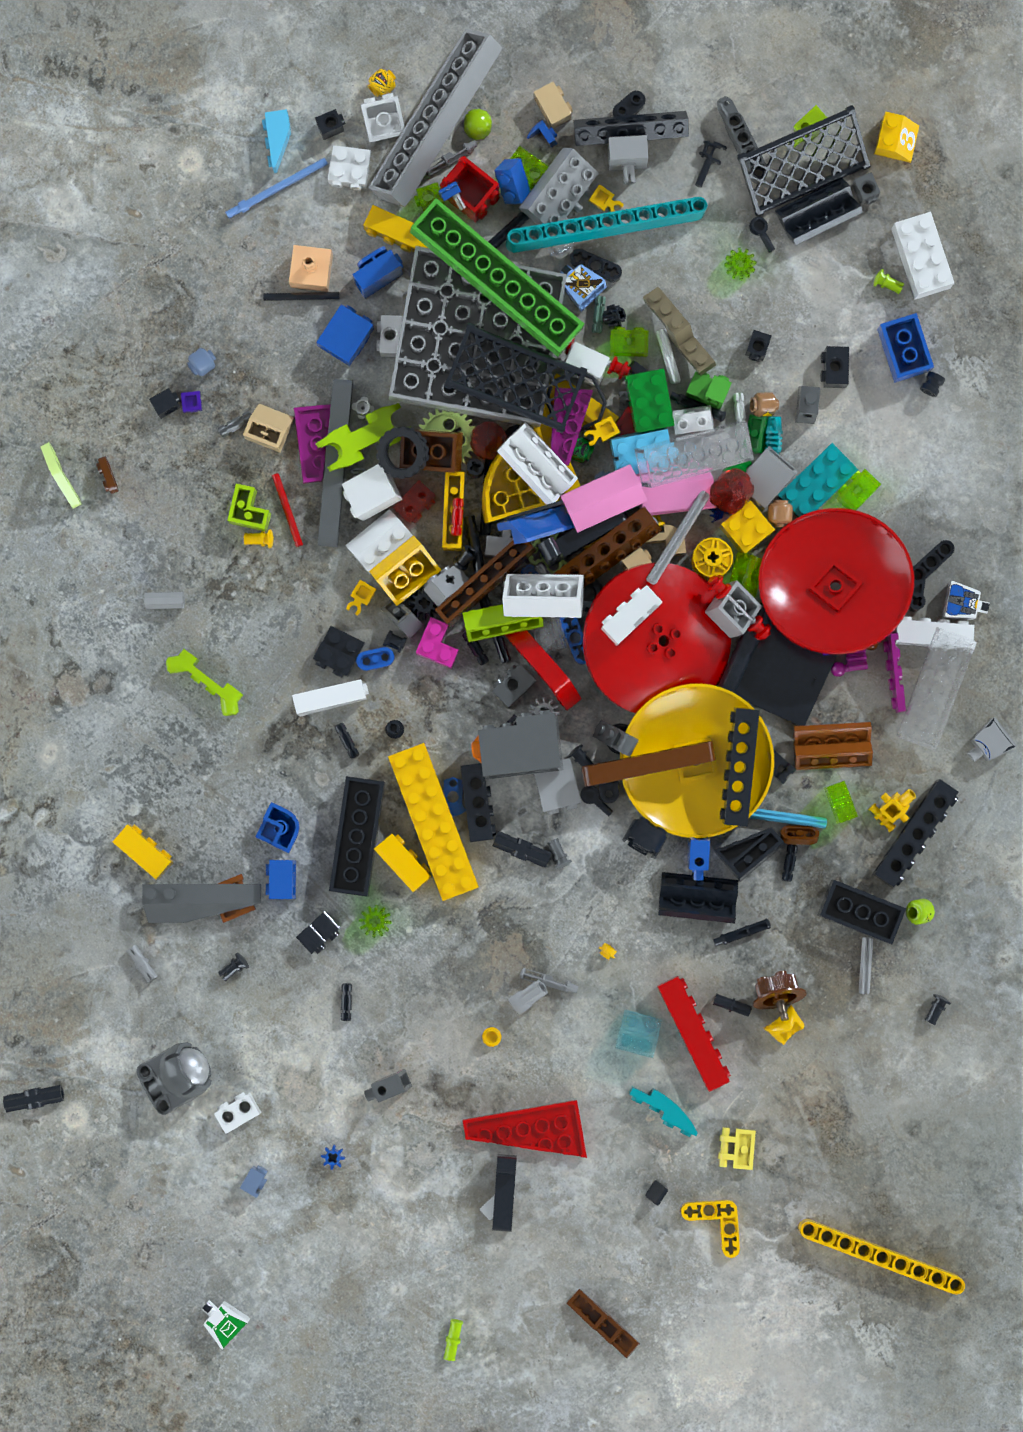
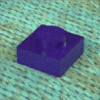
[181,391,203,413]

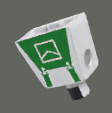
[201,1300,250,1350]

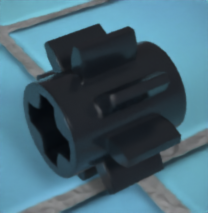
[602,304,626,329]

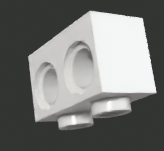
[673,405,714,435]
[214,1092,261,1134]

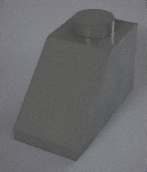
[381,599,423,638]

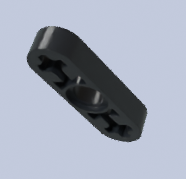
[570,249,622,283]

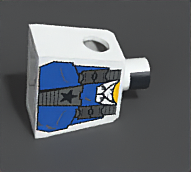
[942,581,990,620]

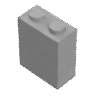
[737,447,798,508]
[534,758,581,815]

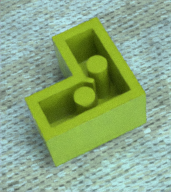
[227,484,271,532]

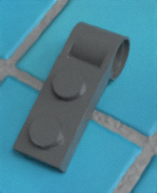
[593,719,639,757]

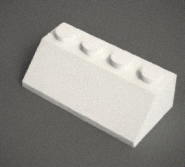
[502,574,584,618]

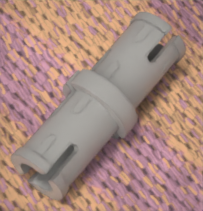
[126,944,158,983]

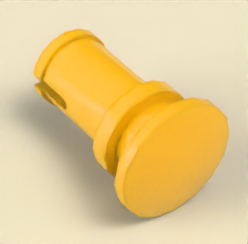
[244,529,274,548]

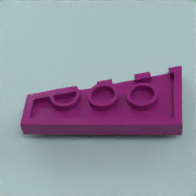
[883,633,906,713]

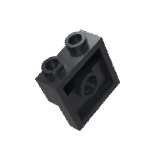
[313,626,365,678]

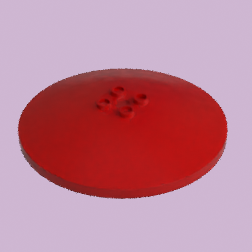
[583,563,731,714]

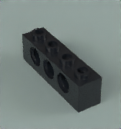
[460,763,496,843]

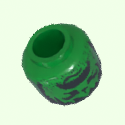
[571,436,594,463]

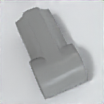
[508,979,548,1015]

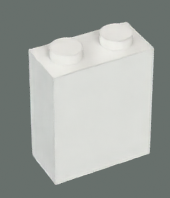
[342,464,402,521]

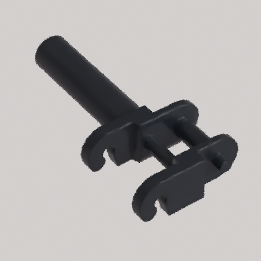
[695,140,727,188]

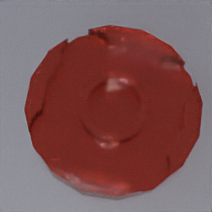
[470,421,507,460]

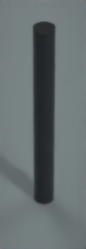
[263,292,340,301]

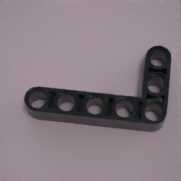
[538,511,629,567]

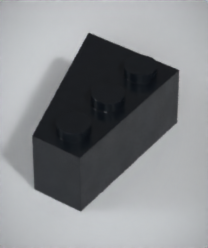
[715,827,784,882]

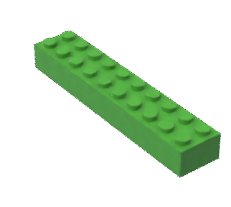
[410,198,585,357]

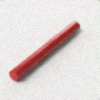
[272,473,303,547]

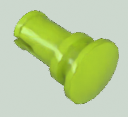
[873,269,904,294]

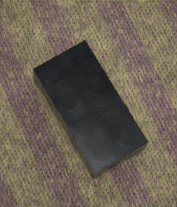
[817,880,906,945]

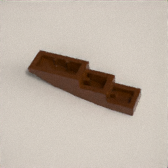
[566,1289,640,1358]

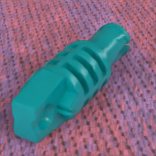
[765,416,783,454]

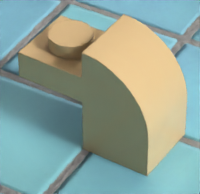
[645,525,686,557]

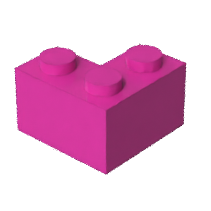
[416,617,459,669]

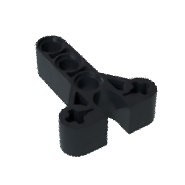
[908,540,955,612]

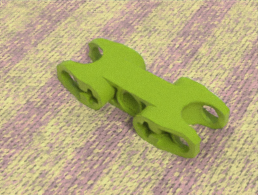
[316,403,411,472]

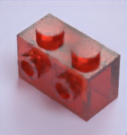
[393,480,436,525]

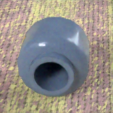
[187,348,216,376]

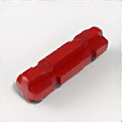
[451,498,464,536]

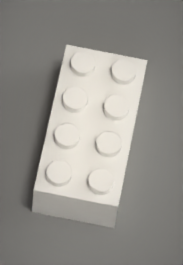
[891,212,954,300]

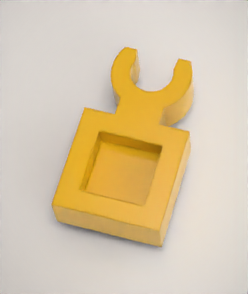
[588,184,624,212]
[584,416,620,446]
[346,580,377,616]

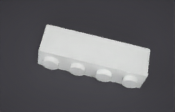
[894,617,974,650]

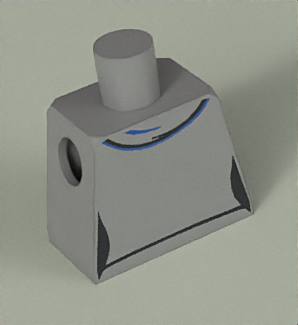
[967,717,1017,762]

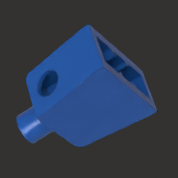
[688,837,710,880]

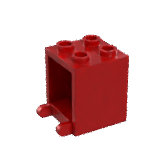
[440,156,500,223]

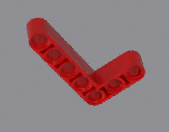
[505,630,582,711]

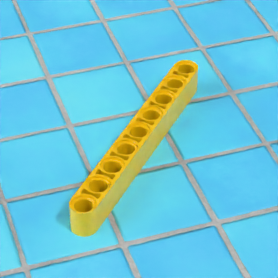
[798,1219,965,1295]

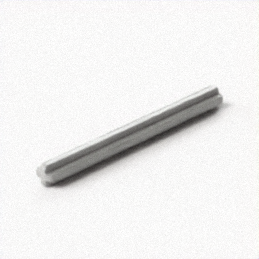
[647,491,710,585]

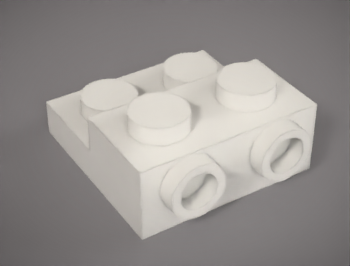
[361,93,405,142]
[328,145,371,190]

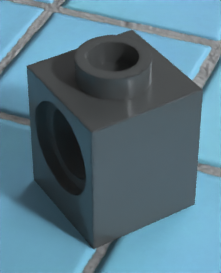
[852,172,881,205]

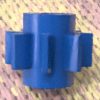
[321,1144,346,1170]

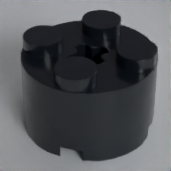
[622,817,667,859]

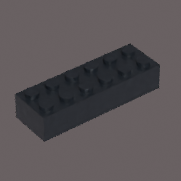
[329,776,385,897]

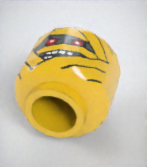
[368,69,396,97]

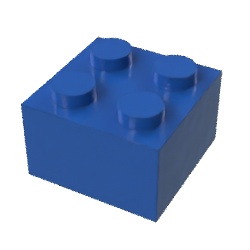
[265,860,296,899]

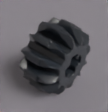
[408,587,438,620]

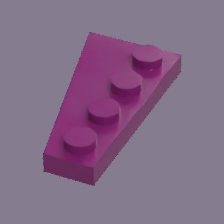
[551,387,593,466]
[293,404,331,484]

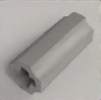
[144,591,185,609]

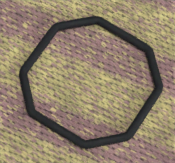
[545,372,607,432]
[507,500,563,520]

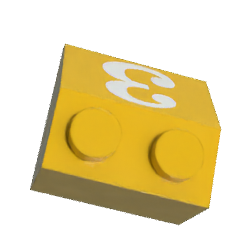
[874,111,919,163]

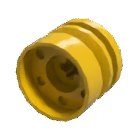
[691,537,733,581]

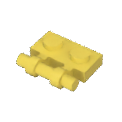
[718,1127,756,1170]

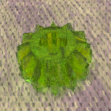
[724,247,757,281]
[359,905,392,938]

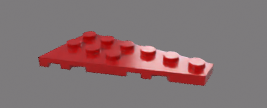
[462,1100,587,1158]

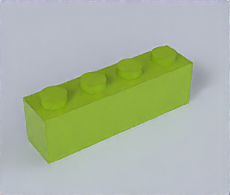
[462,604,544,642]

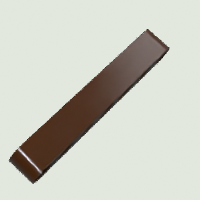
[581,741,716,786]

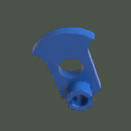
[443,777,466,816]

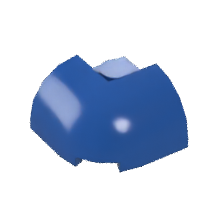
[256,802,300,853]

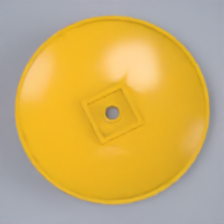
[620,684,774,838]

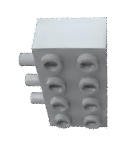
[519,148,599,225]

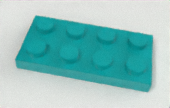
[777,443,859,517]

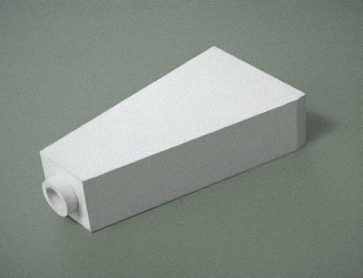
[292,679,369,717]

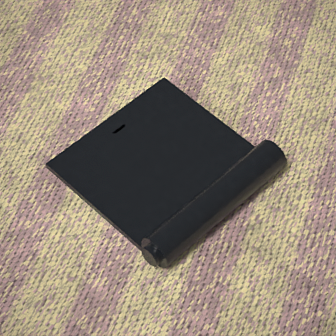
[718,603,838,726]

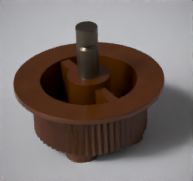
[753,971,807,1021]

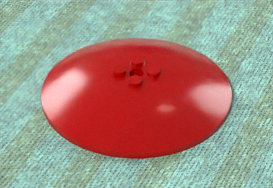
[759,508,914,654]

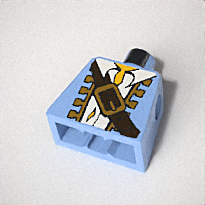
[560,264,607,312]

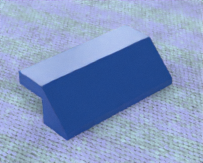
[497,505,575,544]

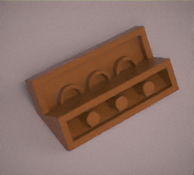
[793,722,873,770]

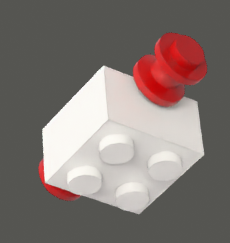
[565,338,631,386]

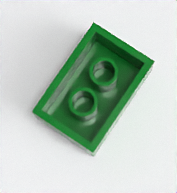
[624,368,675,433]

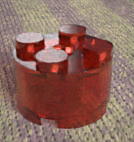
[710,468,754,514]

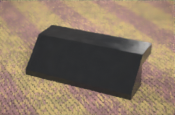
[775,178,863,245]
[658,872,738,924]

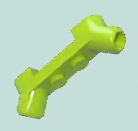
[166,648,243,716]

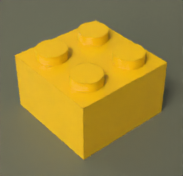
[719,500,775,557]

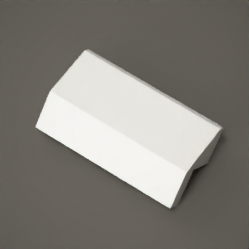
[497,422,578,505]

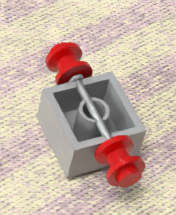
[705,575,771,640]

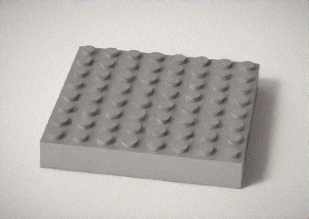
[388,246,567,428]

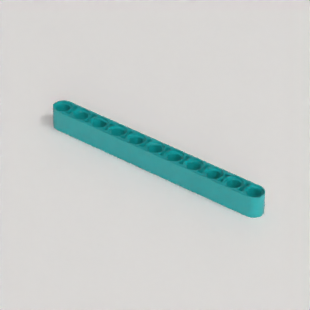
[505,197,708,253]

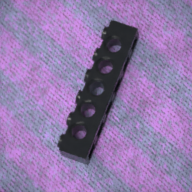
[573,111,689,146]
[720,707,760,827]
[873,779,959,887]

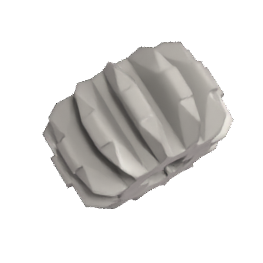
[528,697,561,721]

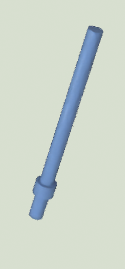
[225,158,328,218]

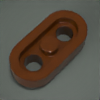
[96,456,119,494]
[780,825,819,845]

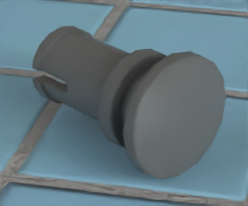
[547,838,572,869]

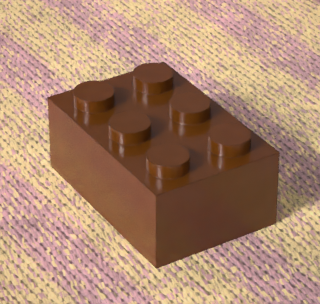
[399,429,463,473]

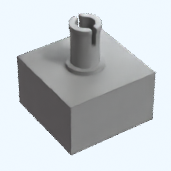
[608,135,648,185]

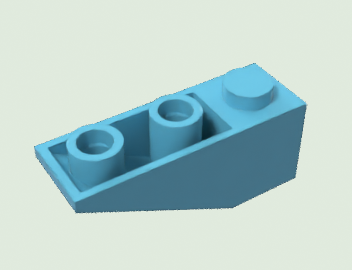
[262,109,291,173]

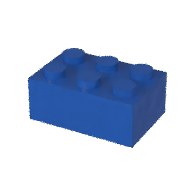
[877,313,934,383]

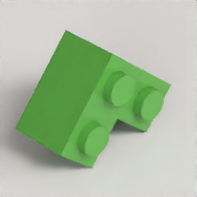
[685,371,732,410]

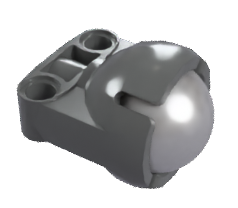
[137,1042,212,1115]

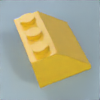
[374,834,432,892]

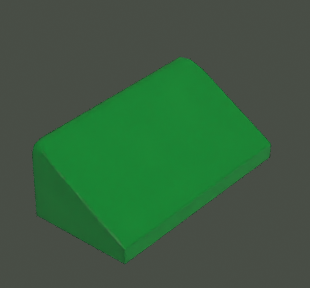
[743,414,768,455]

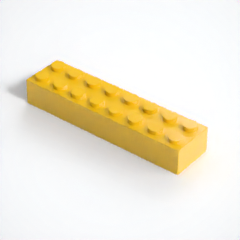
[388,743,479,901]

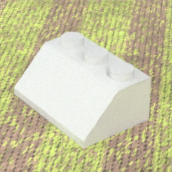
[345,509,413,575]

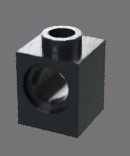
[315,109,346,140]
[745,330,772,362]
[149,388,181,419]

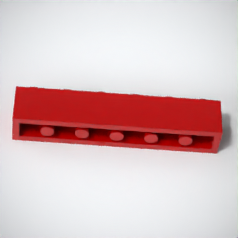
[657,976,731,1092]

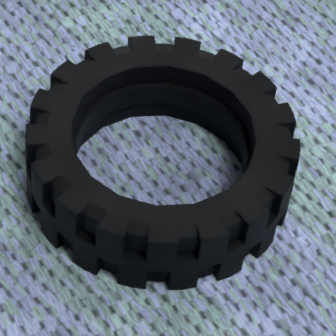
[376,426,429,479]

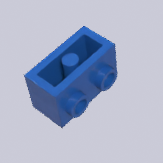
[494,158,531,204]

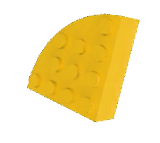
[482,427,561,523]

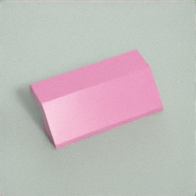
[560,464,648,533]
[636,466,717,516]

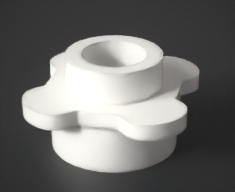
[352,397,374,419]

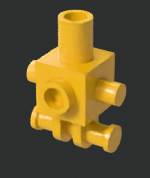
[868,789,916,832]

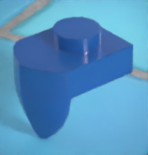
[527,120,558,148]

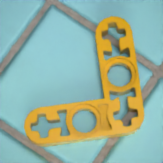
[680,1200,740,1258]

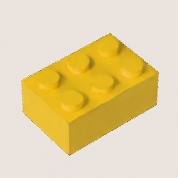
[369,535,441,606]

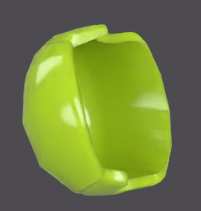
[464,109,492,140]

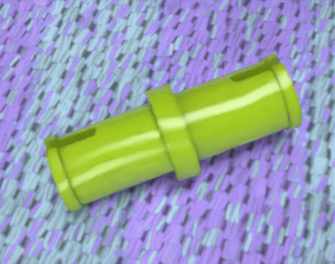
[443,1319,463,1361]

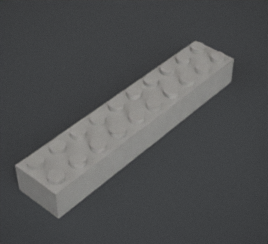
[368,29,502,207]

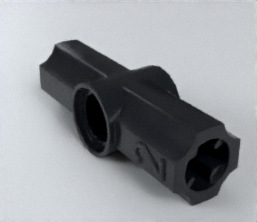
[492,831,551,868]
[3,1085,64,1113]

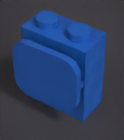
[352,246,404,299]
[316,304,374,367]

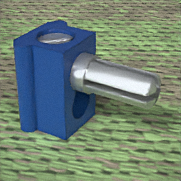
[438,181,466,210]

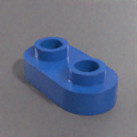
[356,647,395,671]

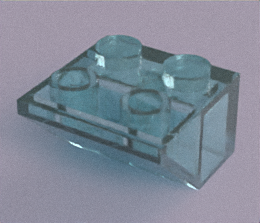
[614,1009,662,1058]

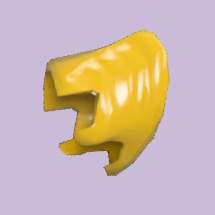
[763,1005,804,1045]

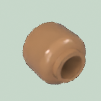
[750,392,779,417]
[768,500,793,527]

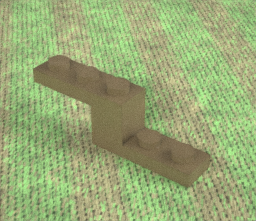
[643,287,716,376]

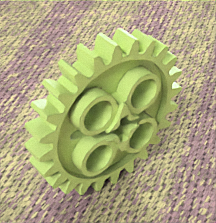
[419,409,478,464]

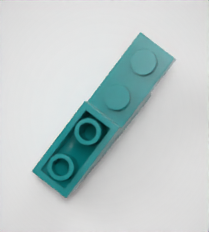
[629,1086,698,1137]

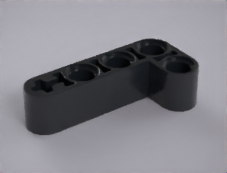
[492,1154,517,1232]

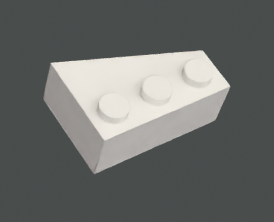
[601,585,663,646]

